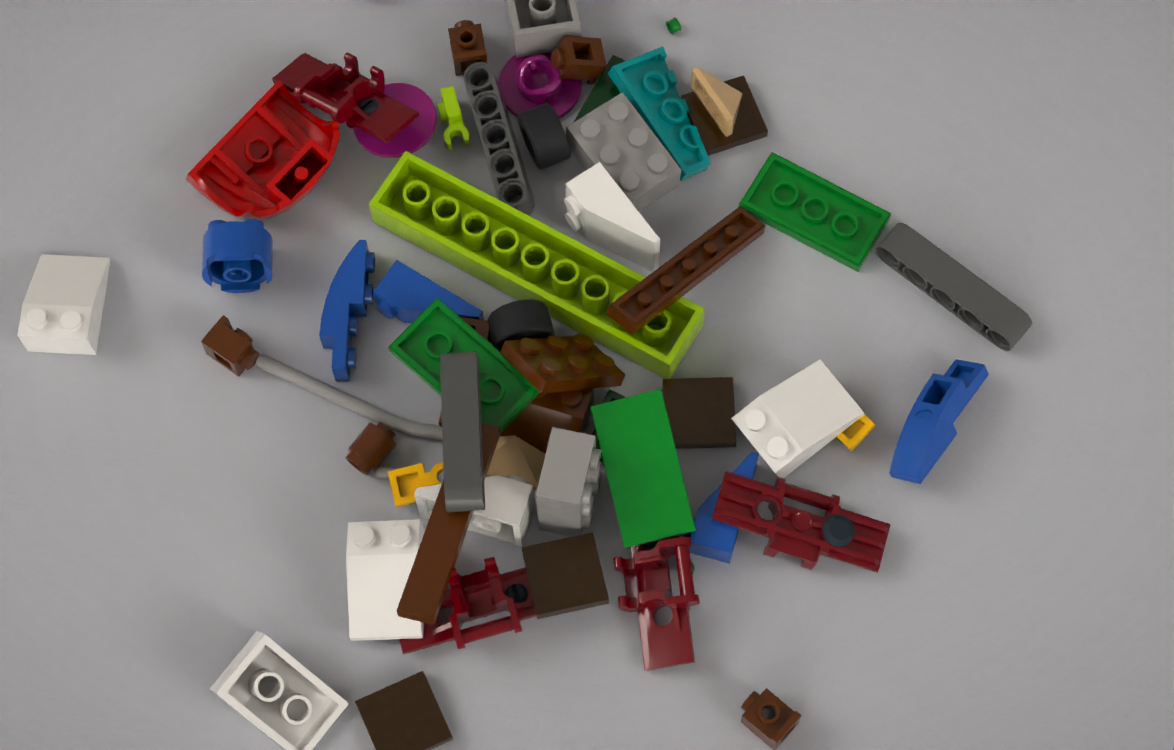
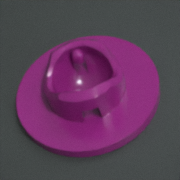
[499,52,582,119]
[353,83,437,158]

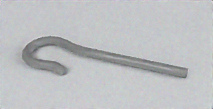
[255,354,443,480]

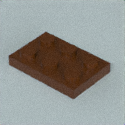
[500,334,626,394]

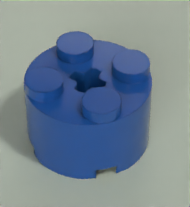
[202,219,273,293]

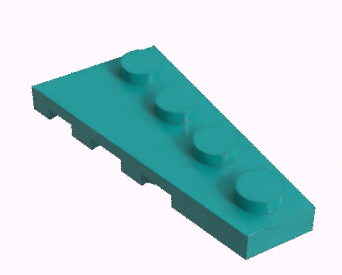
[608,46,711,181]

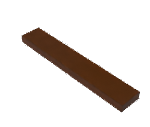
[606,207,766,335]
[397,423,501,625]

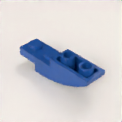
[319,240,375,381]
[889,359,989,484]

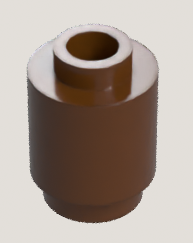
[345,422,397,476]

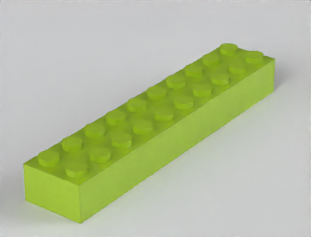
[369,151,705,379]

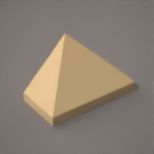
[691,67,742,137]
[486,435,546,490]

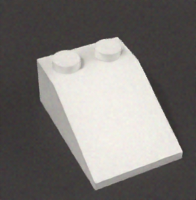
[564,162,660,272]
[17,254,110,355]
[731,359,865,478]
[414,475,535,547]
[346,519,425,641]
[210,631,349,750]

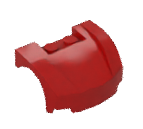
[186,80,340,221]

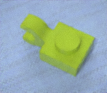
[436,86,470,150]

